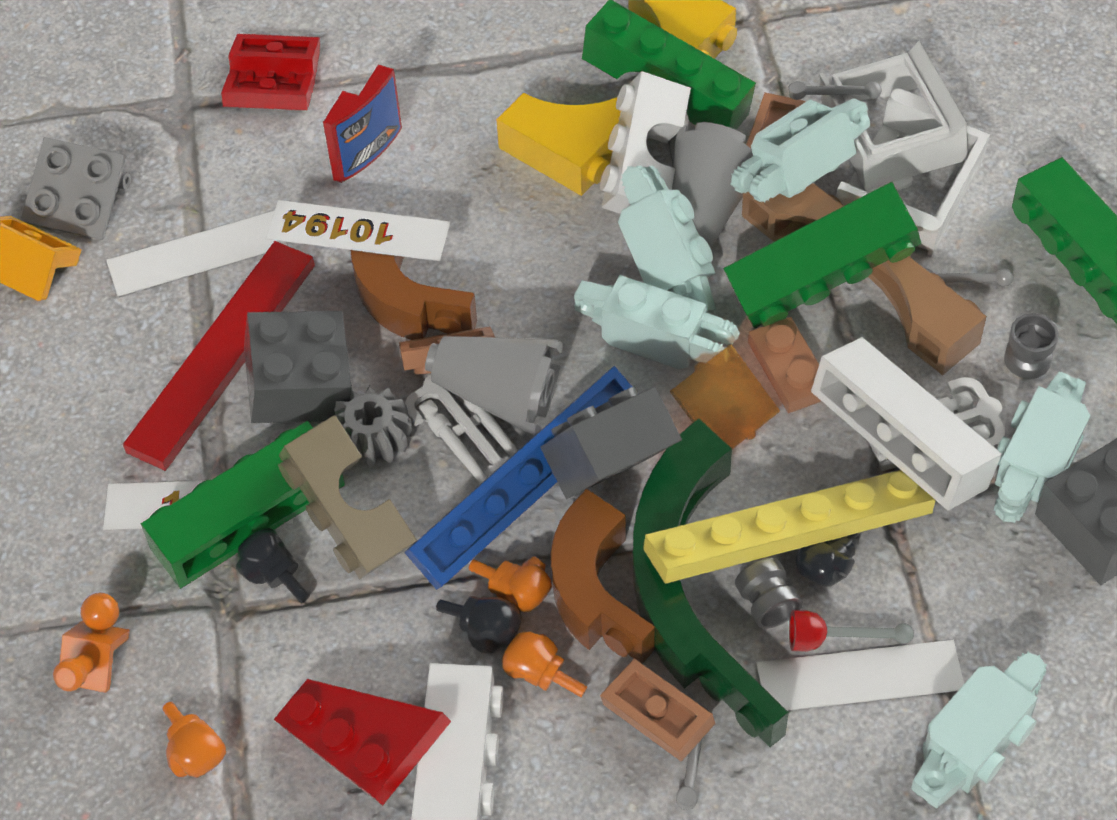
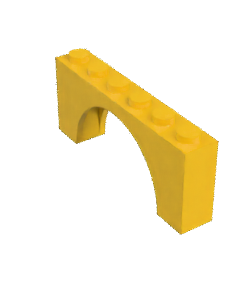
[496,0,737,196]

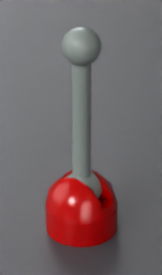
[789,610,914,652]

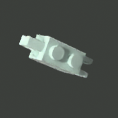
[730,98,870,203]
[618,166,716,313]
[574,275,740,369]
[994,371,1090,523]
[911,651,1047,808]

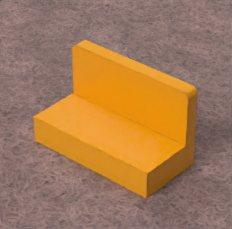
[0,216,82,301]

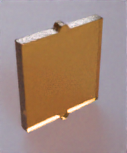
[669,344,780,449]

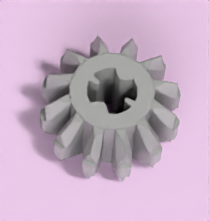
[334,385,412,469]

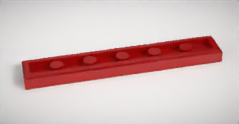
[123,241,315,471]

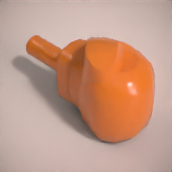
[469,556,552,612]
[502,632,588,698]
[162,702,226,778]

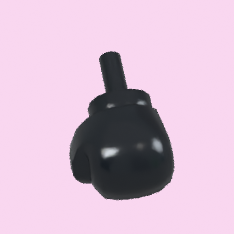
[236,528,310,603]
[795,532,861,587]
[436,596,522,654]

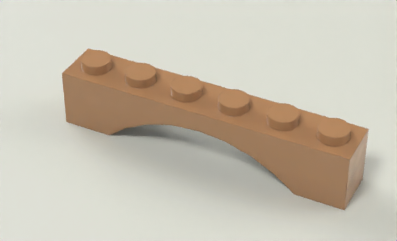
[742,183,987,376]

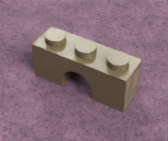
[278,415,417,579]

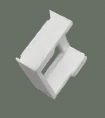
[819,41,967,193]
[836,89,990,257]

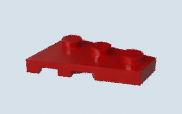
[274,679,451,806]

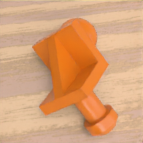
[53,592,130,693]

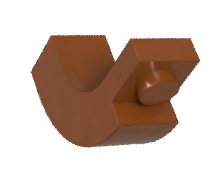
[350,250,477,340]
[551,489,655,664]

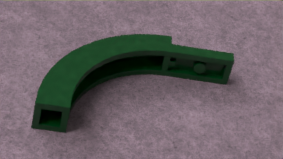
[633,418,789,748]

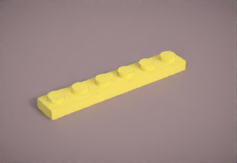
[644,470,935,584]

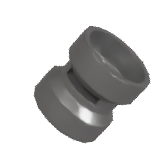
[1004,313,1059,379]
[735,558,803,629]

